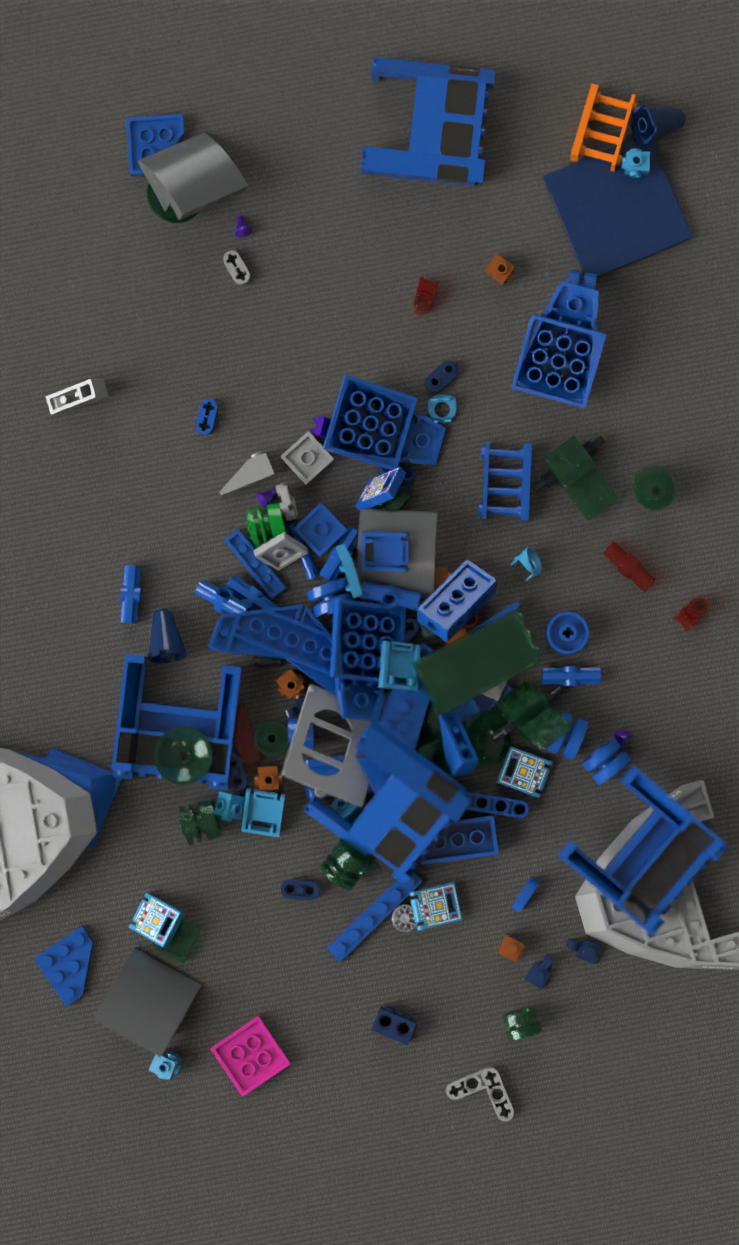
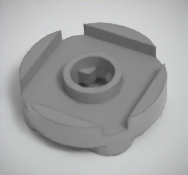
[276,482,298,521]

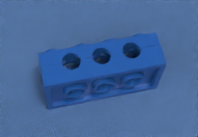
[417,559,497,642]

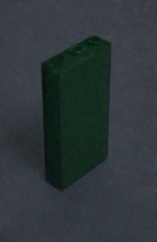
[412,610,542,715]

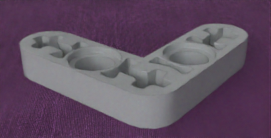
[446,1067,514,1121]

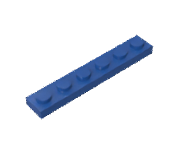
[326,872,423,962]

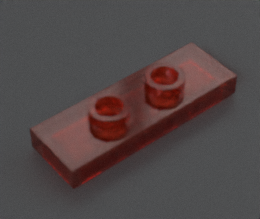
[234,704,261,765]

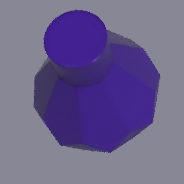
[234,216,252,238]
[257,488,278,508]
[614,730,632,751]

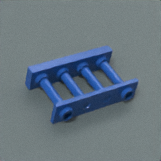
[478,442,532,522]

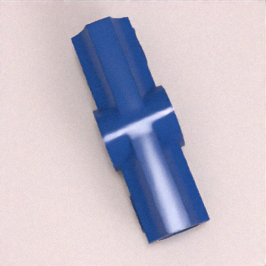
[319,526,359,582]
[120,565,142,624]
[224,575,278,611]
[195,580,252,614]
[360,581,420,610]
[542,666,601,686]

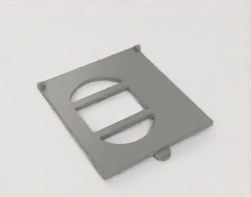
[282,684,371,807]

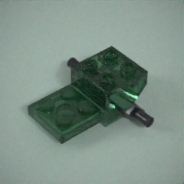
[532,435,619,522]
[491,682,573,751]

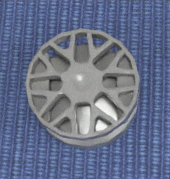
[392,904,418,932]

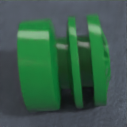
[247,502,286,548]

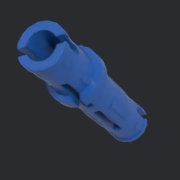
[287,522,319,580]

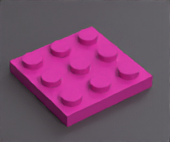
[210,1015,291,1097]

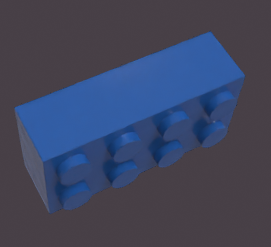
[419,815,499,865]

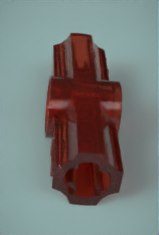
[602,541,656,592]

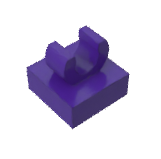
[310,416,331,439]

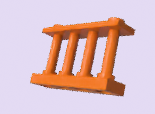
[570,83,638,172]

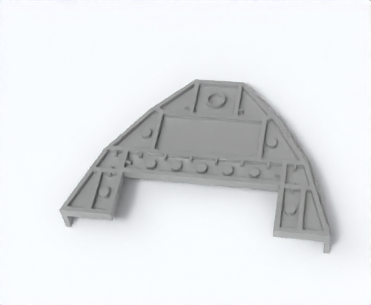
[0,748,97,921]
[575,780,739,970]

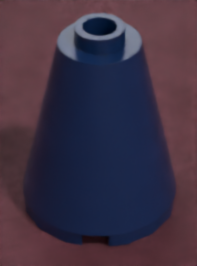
[631,105,686,144]
[148,608,187,663]

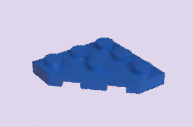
[126,114,185,176]
[34,926,93,1006]

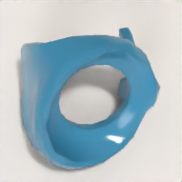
[427,394,457,424]
[510,547,542,581]

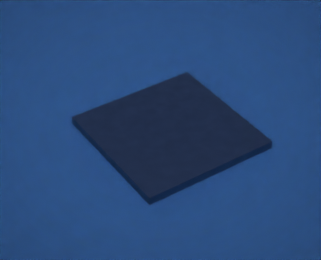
[542,138,692,278]

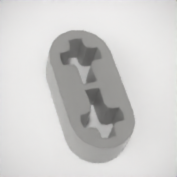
[223,251,250,286]

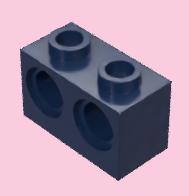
[372,1005,416,1045]

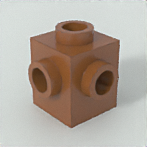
[275,669,306,700]
[254,766,282,793]

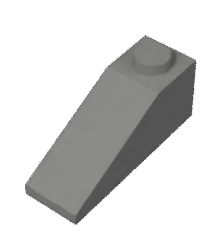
[46,379,109,415]
[220,452,275,497]

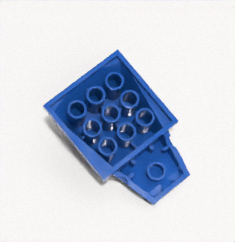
[511,280,607,408]
[323,375,446,470]
[330,599,406,721]
[18,748,122,848]

